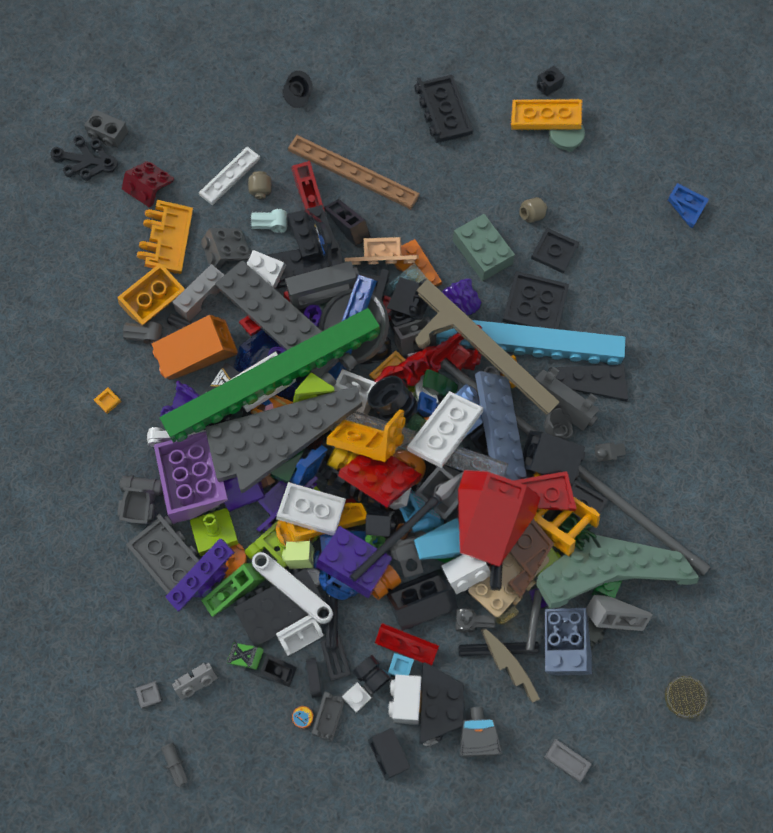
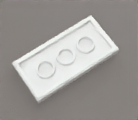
[407,391,483,468]

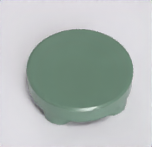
[549,125,585,152]

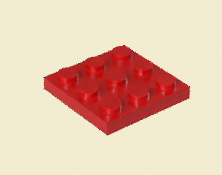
[338,454,422,507]

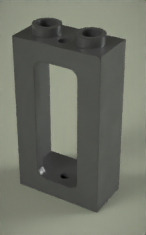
[285,261,359,310]

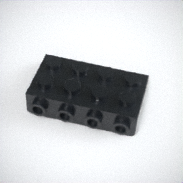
[414,74,473,143]
[233,568,323,647]

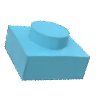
[388,653,414,676]

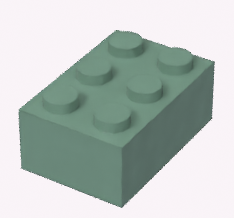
[453,214,515,282]

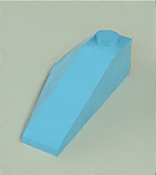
[414,518,462,559]

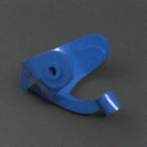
[319,570,358,600]

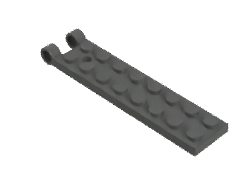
[215,260,357,386]

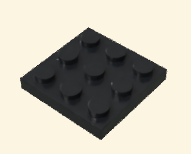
[502,271,569,329]

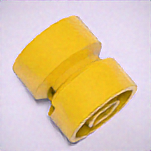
[327,448,360,470]

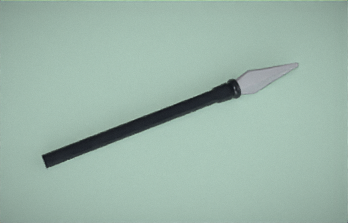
[349,471,464,582]

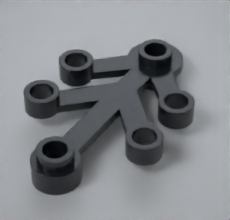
[50,135,118,181]

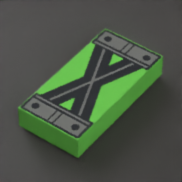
[226,643,264,670]

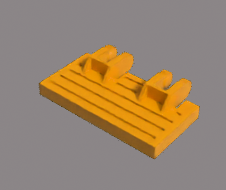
[137,200,193,274]

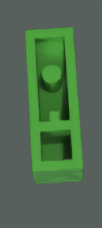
[201,563,266,617]

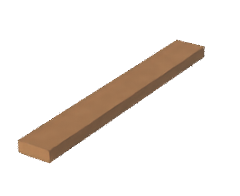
[288,135,420,209]

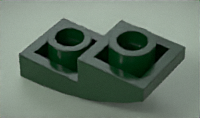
[422,369,458,399]

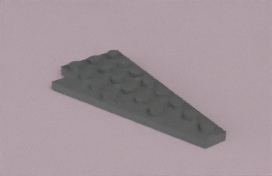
[205,386,362,493]

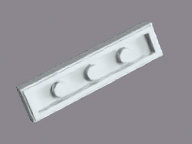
[199,147,260,205]

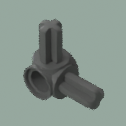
[456,609,495,633]

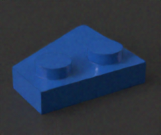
[668,183,709,228]

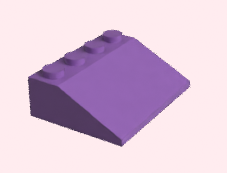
[154,431,228,524]

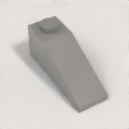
[586,595,653,631]

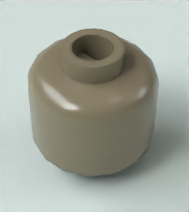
[248,171,272,199]
[519,197,547,223]

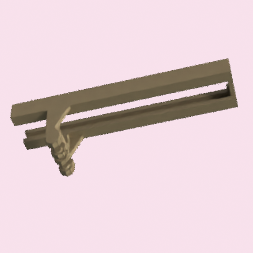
[415,279,559,415]

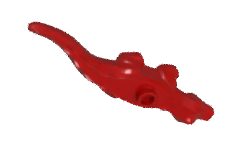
[374,325,482,386]

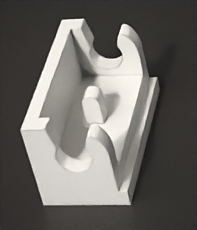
[276,615,324,656]

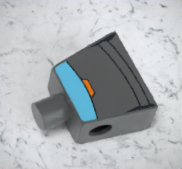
[459,707,501,757]

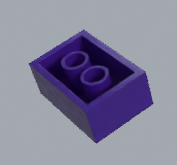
[316,526,392,599]

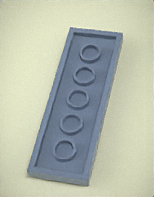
[475,371,527,481]

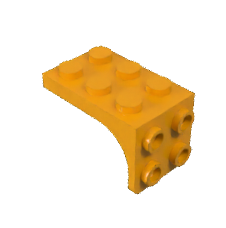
[327,409,406,462]

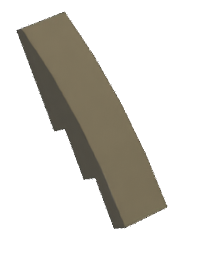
[481,628,540,703]

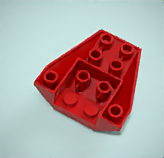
[458,470,541,567]

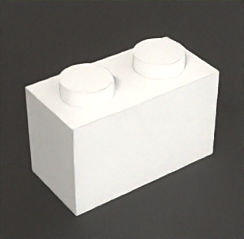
[441,554,491,594]

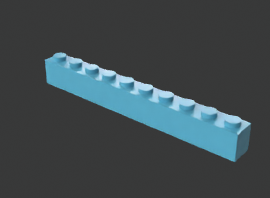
[436,320,625,365]

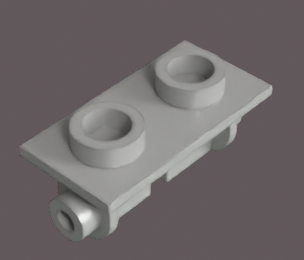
[172,662,218,700]

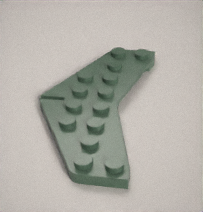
[536,535,699,609]

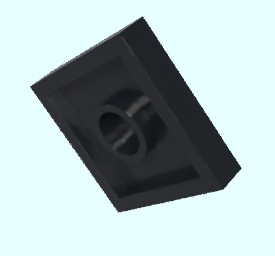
[531,228,579,274]

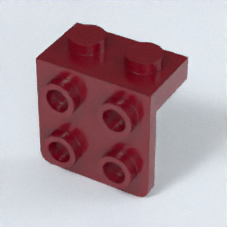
[121,162,174,207]

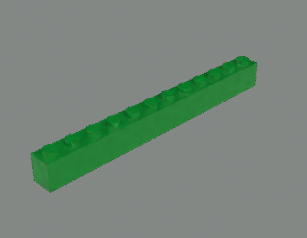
[159,308,380,443]

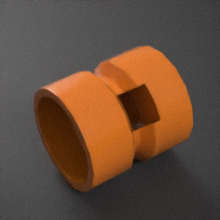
[372,565,401,600]

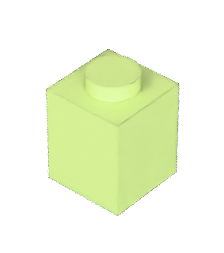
[282,541,315,569]

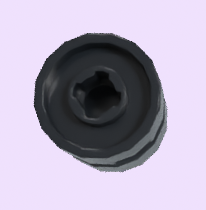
[352,655,391,695]

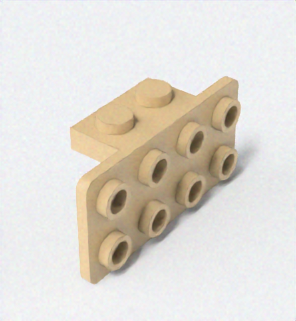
[468,553,549,617]

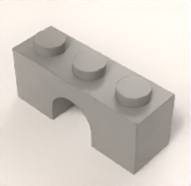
[173,264,224,321]

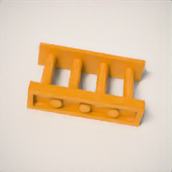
[533,472,600,556]

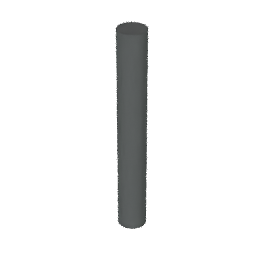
[526,590,542,652]

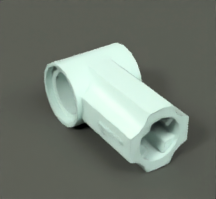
[251,209,287,232]

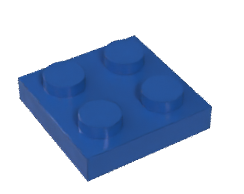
[290,445,328,487]

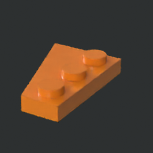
[393,239,442,287]

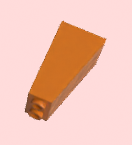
[152,315,239,380]

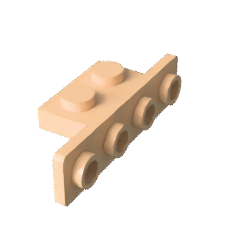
[345,237,419,265]

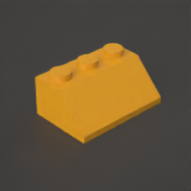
[117,263,185,326]

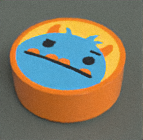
[292,706,313,728]

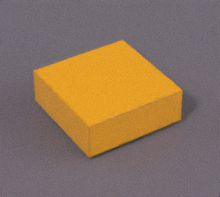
[94,387,122,414]

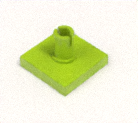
[190,508,239,556]

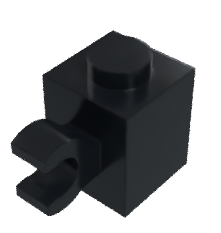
[322,472,349,498]

